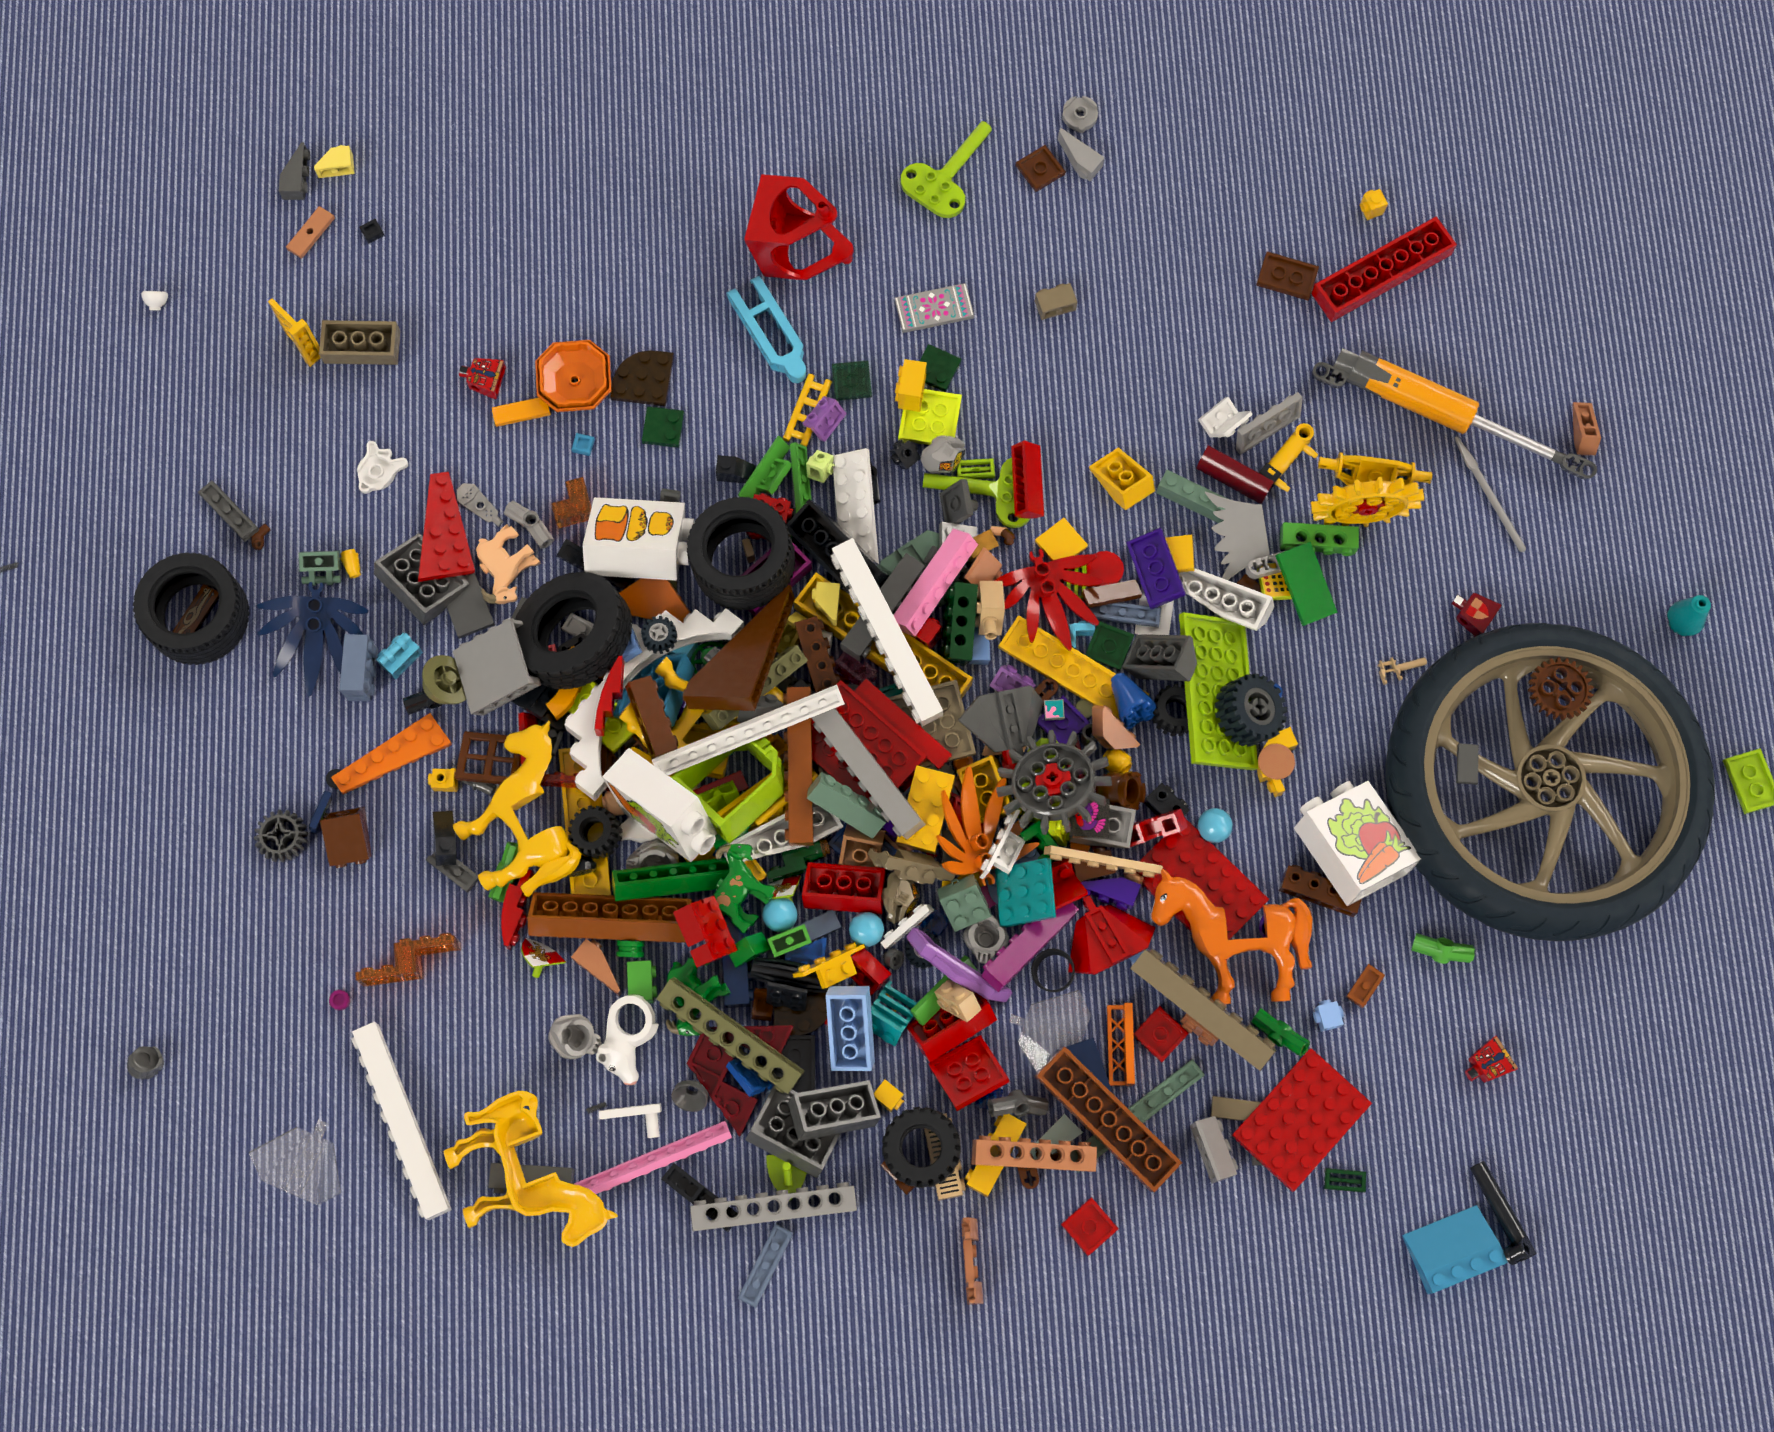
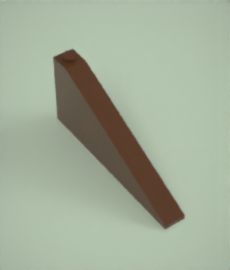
[683,585,795,711]

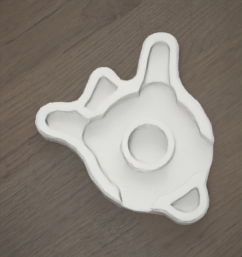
[357,441,408,494]

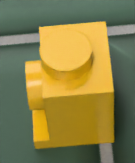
[428,768,458,792]

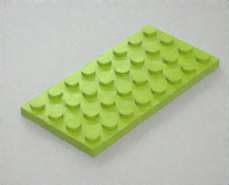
[1179,612,1258,771]

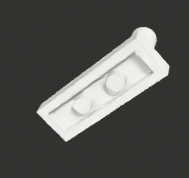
[599,1103,662,1138]

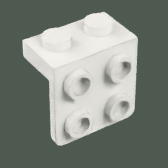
[1198,397,1252,438]

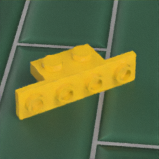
[793,942,865,989]

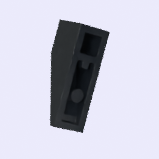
[433,811,457,866]

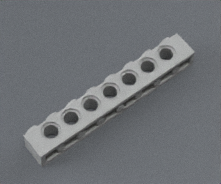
[690,1182,857,1231]

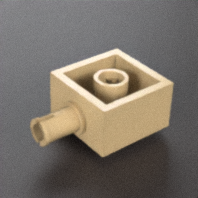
[975,581,1005,640]

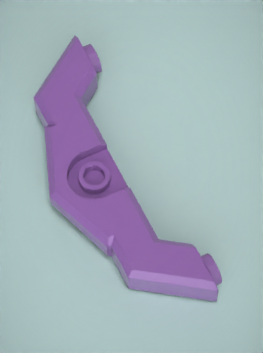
[907,927,1012,1002]

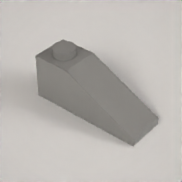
[1058,128,1105,181]

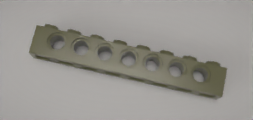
[656,977,805,1094]

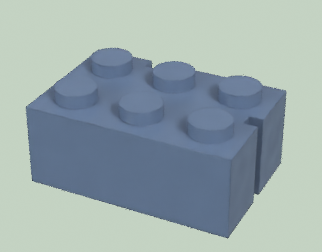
[339,634,378,702]

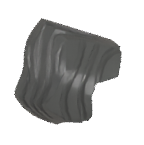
[127,1046,164,1080]

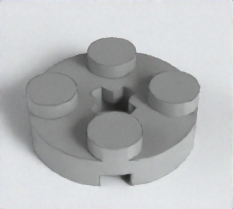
[1062,96,1098,133]

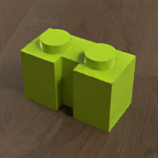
[698,780,740,812]

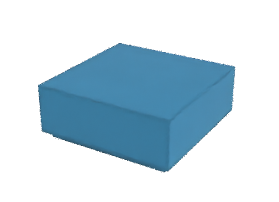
[571,433,595,456]

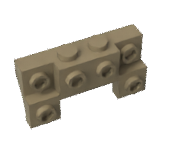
[868,848,955,884]

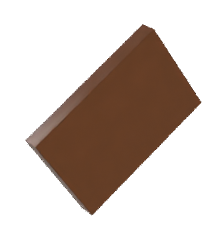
[1256,251,1319,301]

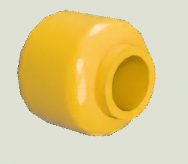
[1103,749,1132,773]

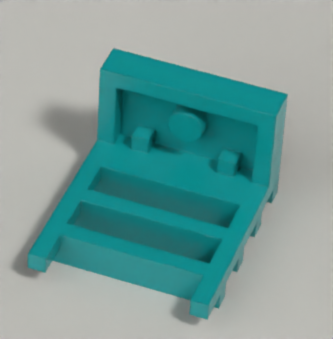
[871,981,920,1046]

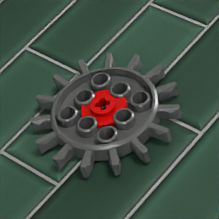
[996,730,1112,835]

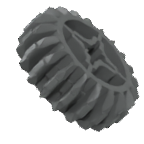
[254,810,308,862]

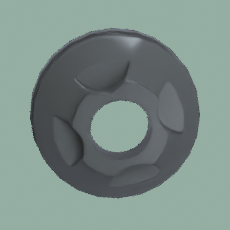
[671,1080,708,1112]

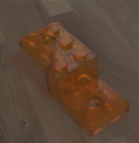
[355,933,461,987]

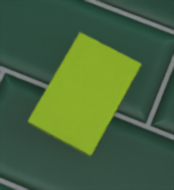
[1722,748,1774,814]

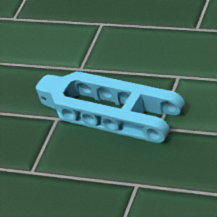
[726,276,806,383]

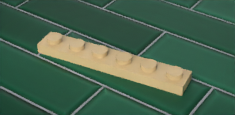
[1044,845,1163,878]

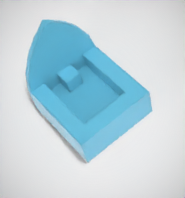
[1068,621,1095,648]

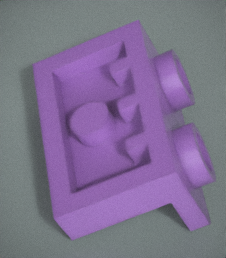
[803,396,846,442]
[989,664,1036,692]

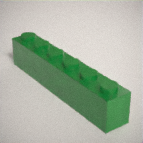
[612,858,730,901]

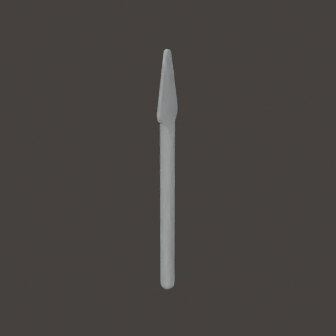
[1454,436,1526,552]

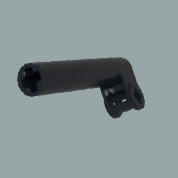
[1470,1161,1537,1265]

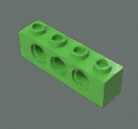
[1280,522,1359,556]

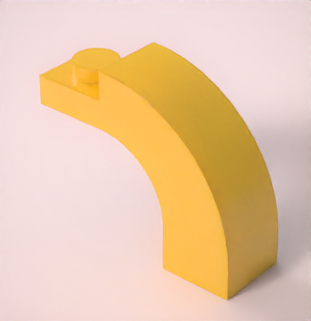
[1257,727,1298,797]

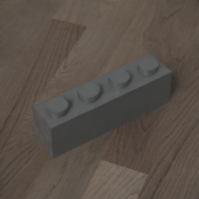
[488,1163,575,1194]

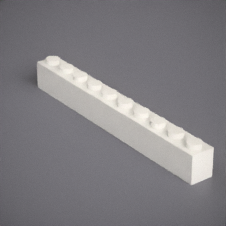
[351,1022,452,1220]

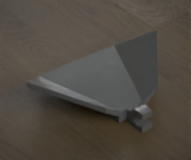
[958,685,1044,764]

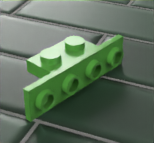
[738,436,792,499]

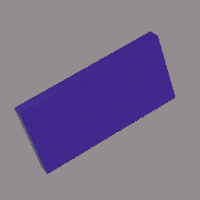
[1126,527,1186,610]

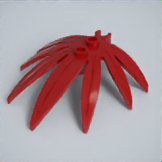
[994,549,1103,651]

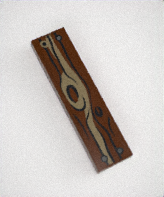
[172,584,219,634]

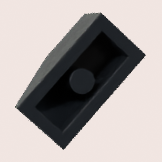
[716,455,756,483]

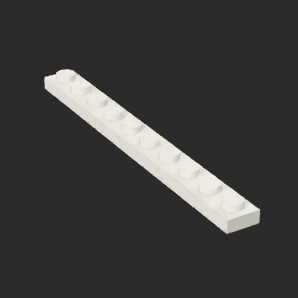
[652,685,844,775]

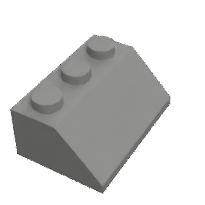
[1190,1116,1238,1184]

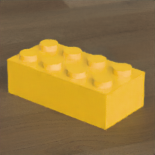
[896,766,955,855]

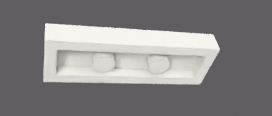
[881,904,934,949]

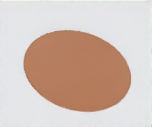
[1258,744,1295,780]

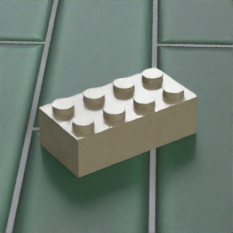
[319,320,401,365]

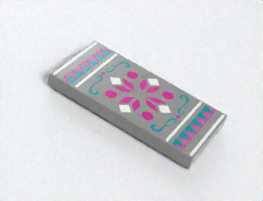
[895,283,974,333]

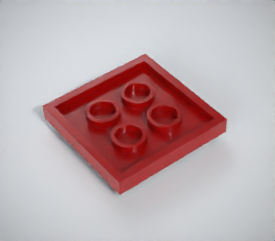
[928,1035,1010,1111]

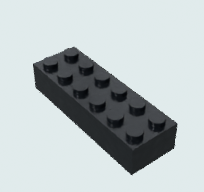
[787,499,890,593]

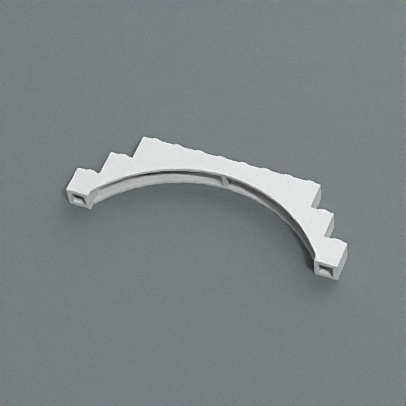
[564,608,744,801]

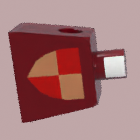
[1451,593,1502,637]

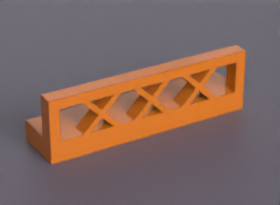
[1107,1003,1135,1086]

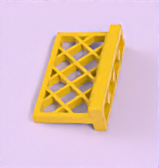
[268,298,321,367]

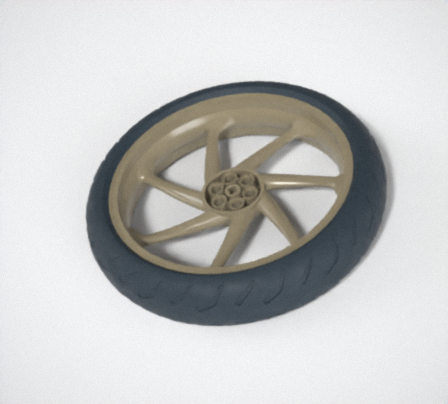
[1385,623,1715,941]

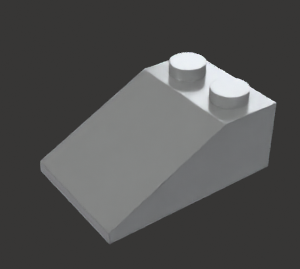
[1069,801,1136,849]

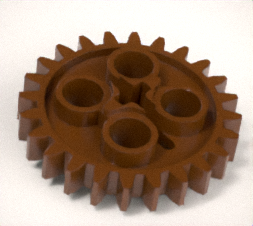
[1528,657,1594,721]

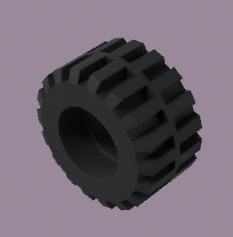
[1152,684,1189,736]
[568,806,623,859]

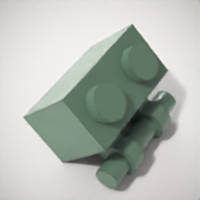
[298,550,341,586]

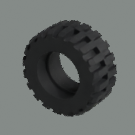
[882,1107,961,1188]

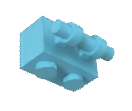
[376,633,423,680]

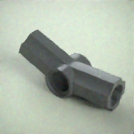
[987,1089,1049,1117]

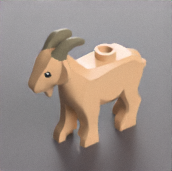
[476,524,541,604]

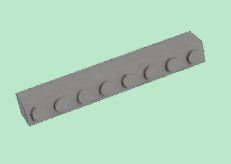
[812,708,926,839]

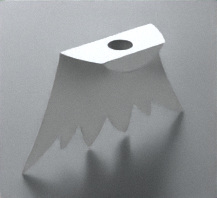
[1205,491,1270,580]

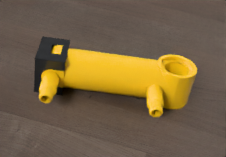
[1259,423,1318,492]

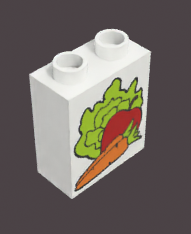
[602,748,717,862]
[1294,781,1421,906]

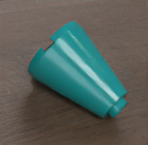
[1667,595,1711,636]

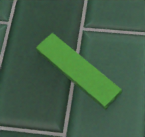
[790,442,812,513]
[910,955,977,1026]

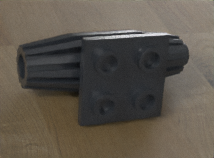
[750,957,835,1011]

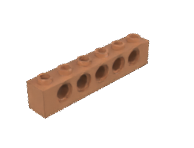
[971,1136,1097,1172]

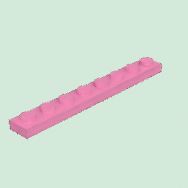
[574,1121,732,1194]

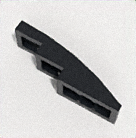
[556,539,632,590]
[661,1163,737,1232]

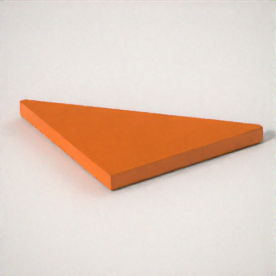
[619,578,692,623]

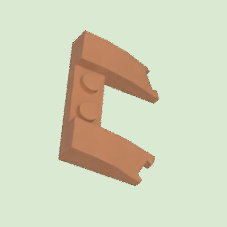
[961,1217,984,1305]

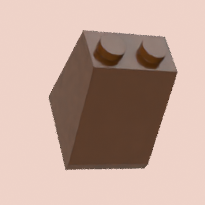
[320,806,371,868]

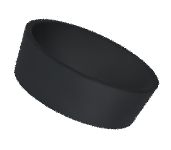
[1031,948,1075,992]

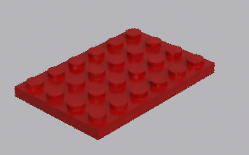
[811,680,927,803]
[1136,817,1269,940]
[1231,1048,1372,1192]

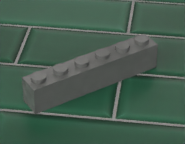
[841,553,925,662]

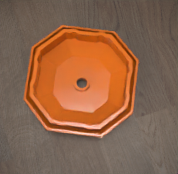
[535,340,612,412]

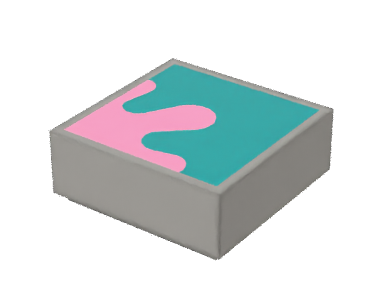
[1044,699,1065,721]

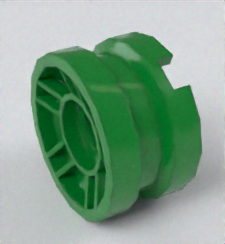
[616,940,645,957]

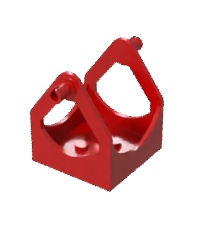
[744,174,854,280]

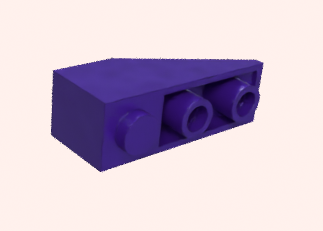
[1081,877,1141,911]

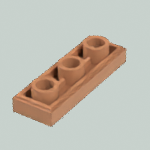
[286,206,335,259]

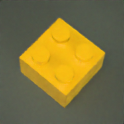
[895,359,927,412]

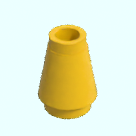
[340,549,361,579]

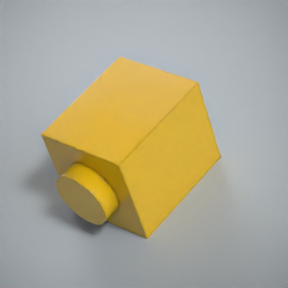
[874,1079,904,1112]

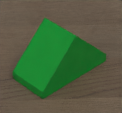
[729,932,771,968]

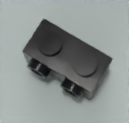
[1144,783,1190,817]

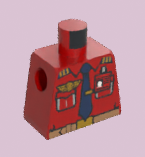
[459,358,506,399]
[1465,1036,1518,1083]

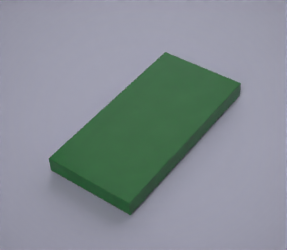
[1275,542,1337,626]

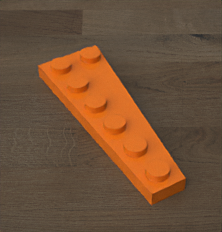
[331,713,452,794]

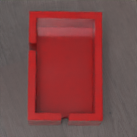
[673,895,738,968]

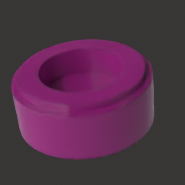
[329,990,350,1011]

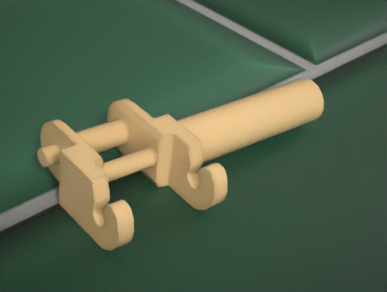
[1378,657,1427,685]

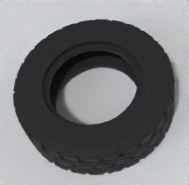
[515,572,632,689]

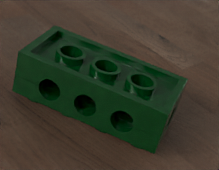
[939,582,978,666]

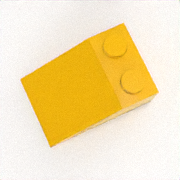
[1089,447,1155,510]

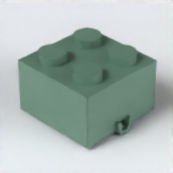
[937,874,991,932]

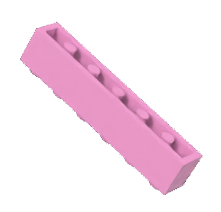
[893,528,978,637]

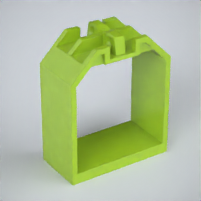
[671,729,785,844]

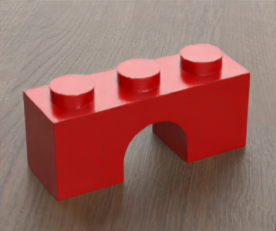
[1130,808,1188,847]

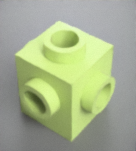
[806,450,835,483]

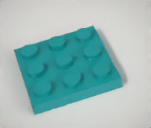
[995,858,1056,928]

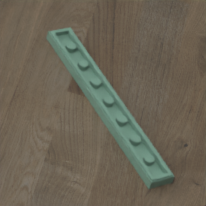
[1070,1059,1205,1173]

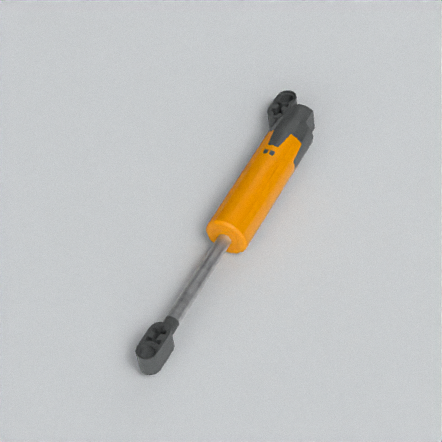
[1312,348,1597,480]

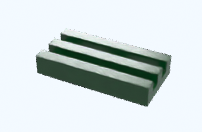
[1324,1168,1366,1193]

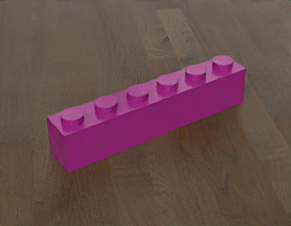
[981,903,1079,993]

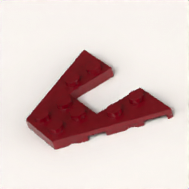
[686,1025,794,1136]

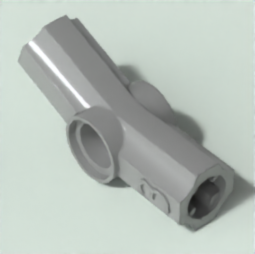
[504,500,554,549]

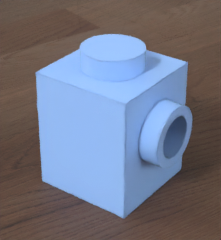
[1313,999,1344,1032]

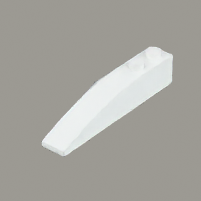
[1179,568,1274,631]
[724,803,843,864]

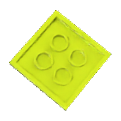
[898,389,962,445]

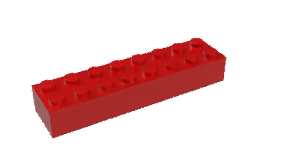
[1311,216,1457,322]

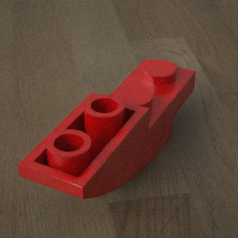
[501,869,534,950]

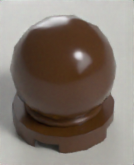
[1095,771,1146,810]

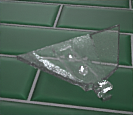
[1009,990,1091,1072]
[248,1119,341,1205]

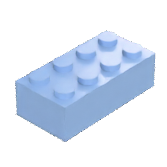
[826,986,875,1071]

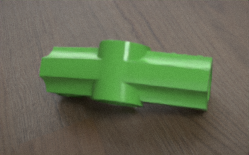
[488,842,518,903]
[1411,933,1475,964]

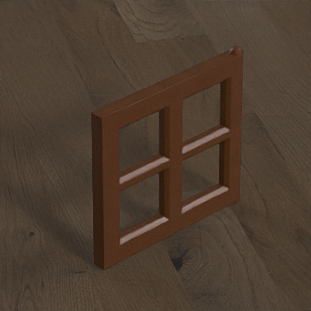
[454,731,521,784]

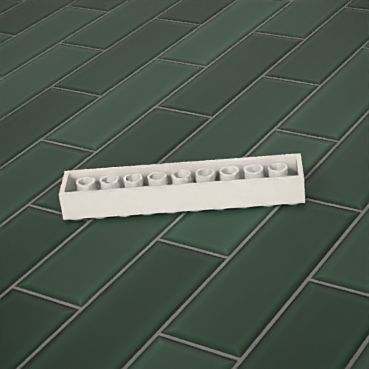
[830,538,943,727]

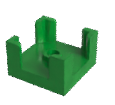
[1019,821,1057,863]

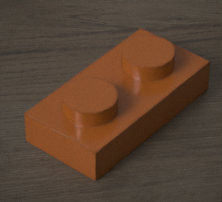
[1346,964,1385,1008]

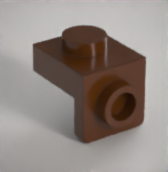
[751,988,774,1021]

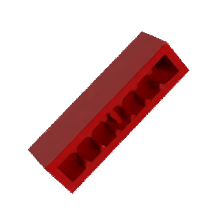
[1011,440,1044,519]

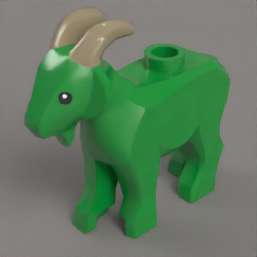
[666,957,731,1036]

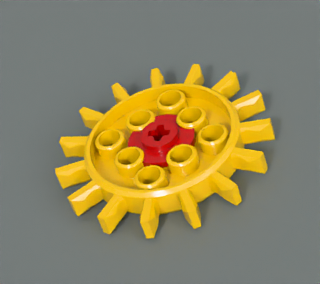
[1311,477,1424,527]

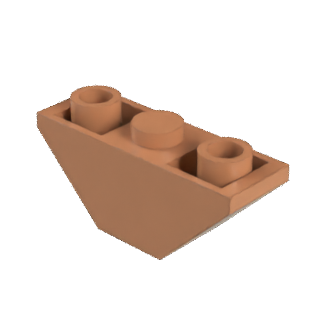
[1092,705,1140,749]

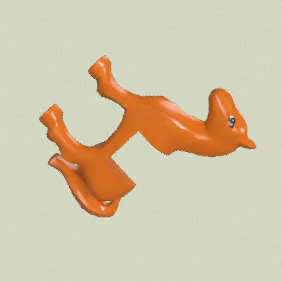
[1151,869,1312,1004]

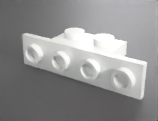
[979,809,1025,879]

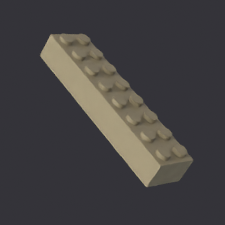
[1130,949,1277,1071]

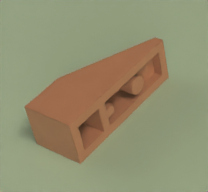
[1572,402,1601,456]
[571,939,622,996]

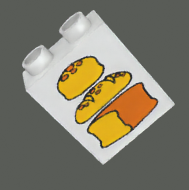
[583,497,695,580]

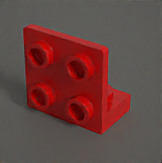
[1051,858,1088,910]

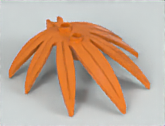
[936,766,1040,887]

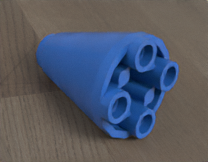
[1111,673,1156,729]

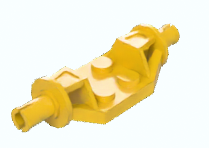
[1318,452,1432,486]

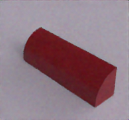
[1196,445,1274,504]

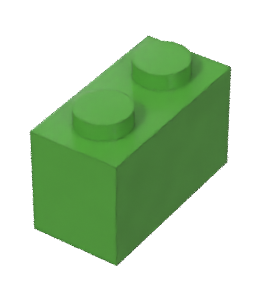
[767,924,812,958]
[627,960,657,1005]

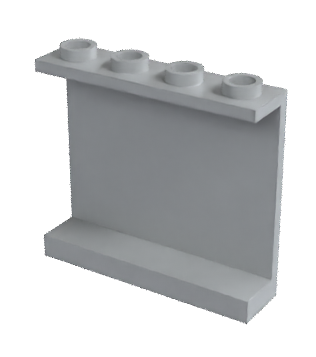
[453,618,541,716]

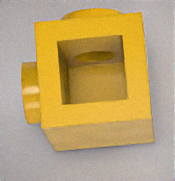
[1359,189,1388,220]

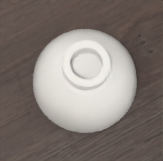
[141,291,168,310]

